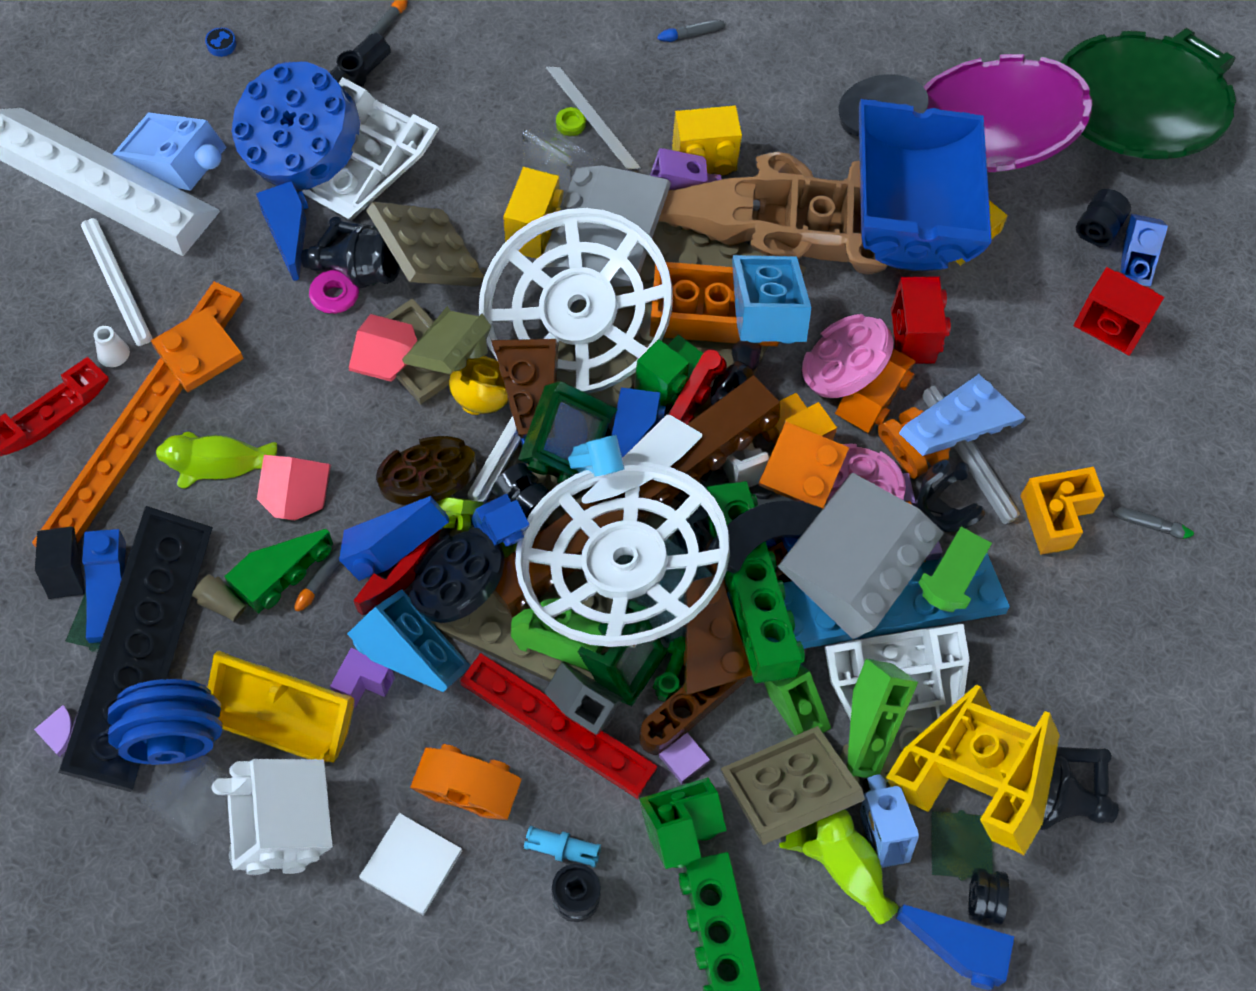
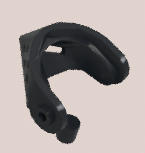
[915,460,986,532]

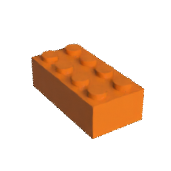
[650,262,779,347]

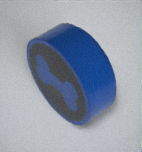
[205,27,237,57]

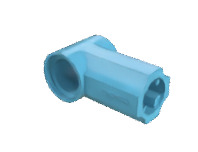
[568,435,625,477]

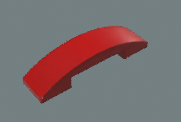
[0,356,109,456]
[353,529,441,615]

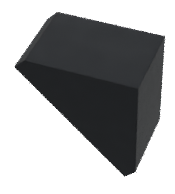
[35,526,85,599]

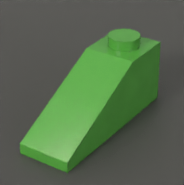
[847,659,918,778]

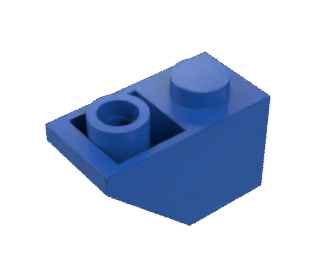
[1120,214,1168,287]

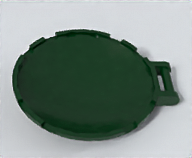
[1060,28,1236,159]

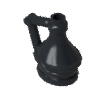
[301,216,400,289]
[1039,747,1119,830]

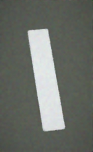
[546,67,641,169]

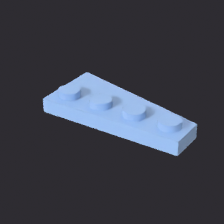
[899,374,1026,456]

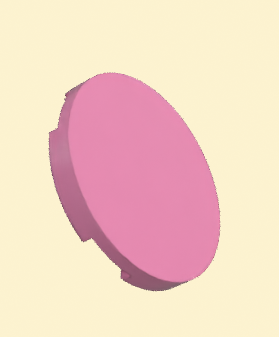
[802,314,894,398]
[827,444,906,501]

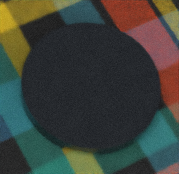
[838,74,929,136]
[409,528,505,623]

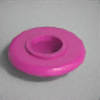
[309,270,359,314]

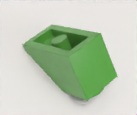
[764,665,831,736]

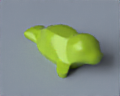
[156,432,278,489]
[802,809,899,924]

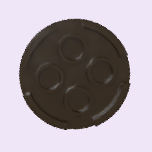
[376,436,478,505]

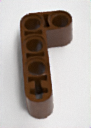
[639,678,747,755]

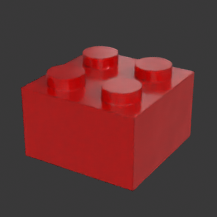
[1073,267,1165,356]
[891,276,951,364]

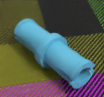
[524,826,601,868]

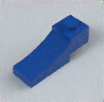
[471,494,530,547]
[82,529,126,644]

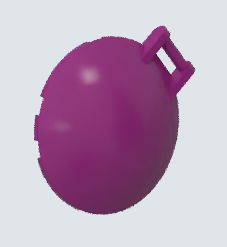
[923,54,1092,172]

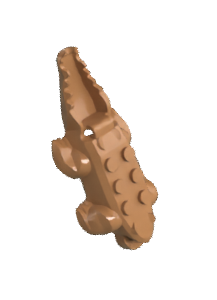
[658,152,888,274]

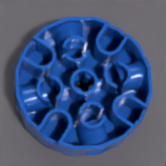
[231,62,361,190]

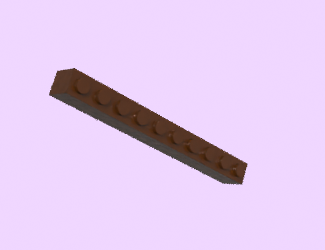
[493,375,780,618]

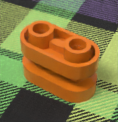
[878,407,950,479]

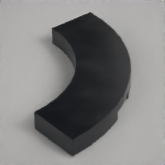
[707,501,823,574]

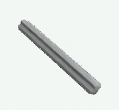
[922,385,1020,525]

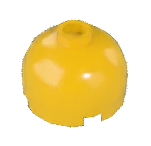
[449,356,508,415]

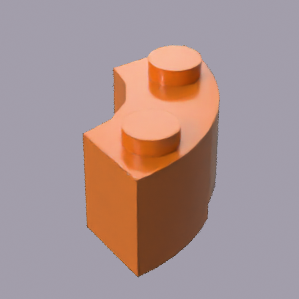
[835,348,916,433]
[410,744,522,820]

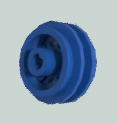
[108,679,223,765]

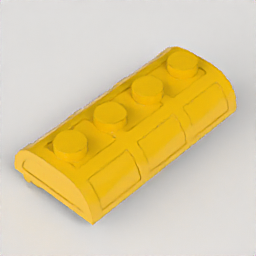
[208,651,354,763]

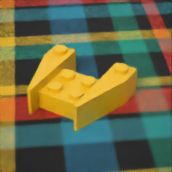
[886,685,1060,855]

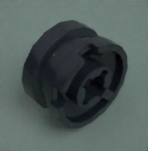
[968,868,1009,925]

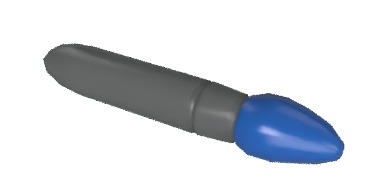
[657,20,725,42]

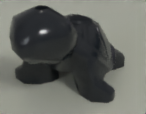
[711,341,762,405]

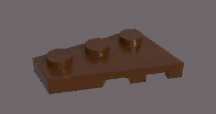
[491,339,559,439]
[684,575,752,697]

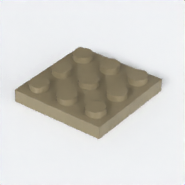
[366,202,484,286]
[721,726,865,845]

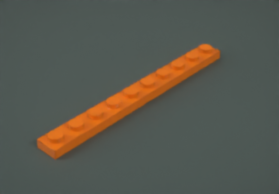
[32,281,243,548]

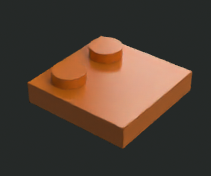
[151,308,244,393]
[759,422,849,508]

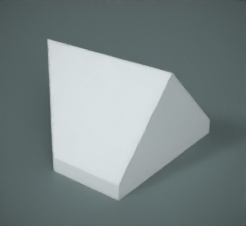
[722,442,770,487]

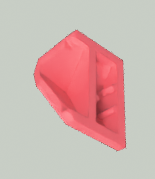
[349,314,418,382]
[257,455,331,521]

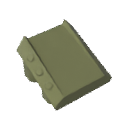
[402,306,492,374]

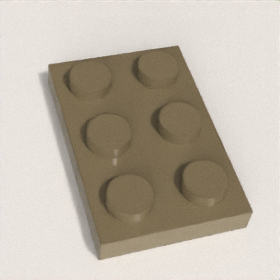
[384,298,450,405]

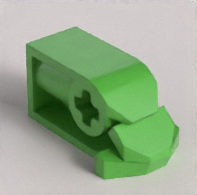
[918,527,992,612]
[511,598,604,671]

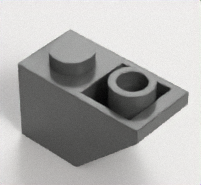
[544,662,623,735]

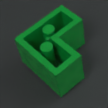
[635,335,703,414]
[639,777,727,869]

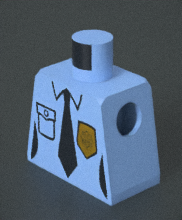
[860,775,919,868]

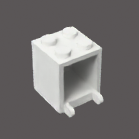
[212,759,333,875]

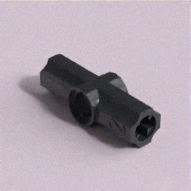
[329,32,391,87]

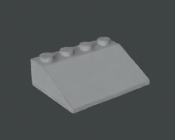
[542,165,671,287]
[777,473,944,639]

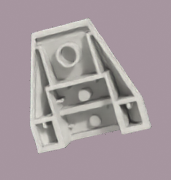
[302,77,439,221]
[825,624,969,782]

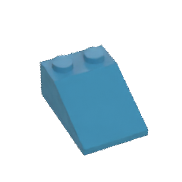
[732,255,812,344]
[347,589,470,692]

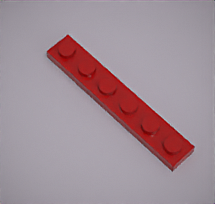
[460,653,658,799]

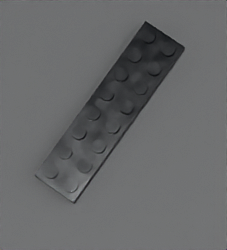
[58,506,213,792]

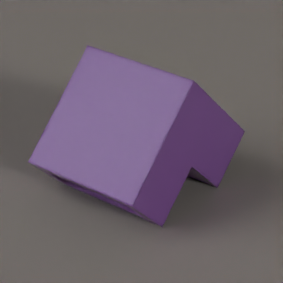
[330,648,395,708]

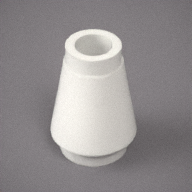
[94,326,130,367]

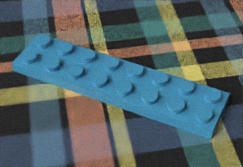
[727,553,1010,648]

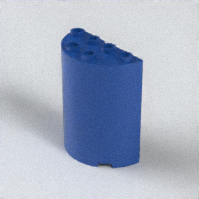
[859,99,992,271]

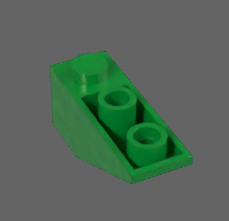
[224,528,333,614]

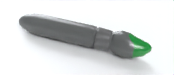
[1112,507,1194,539]

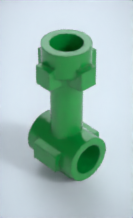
[652,636,686,702]

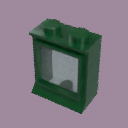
[518,381,618,484]
[577,600,669,707]

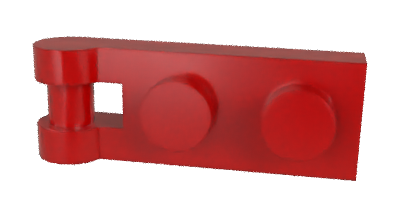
[668,349,727,425]

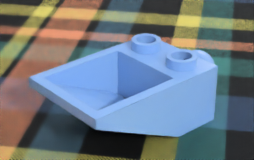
[112,112,226,191]

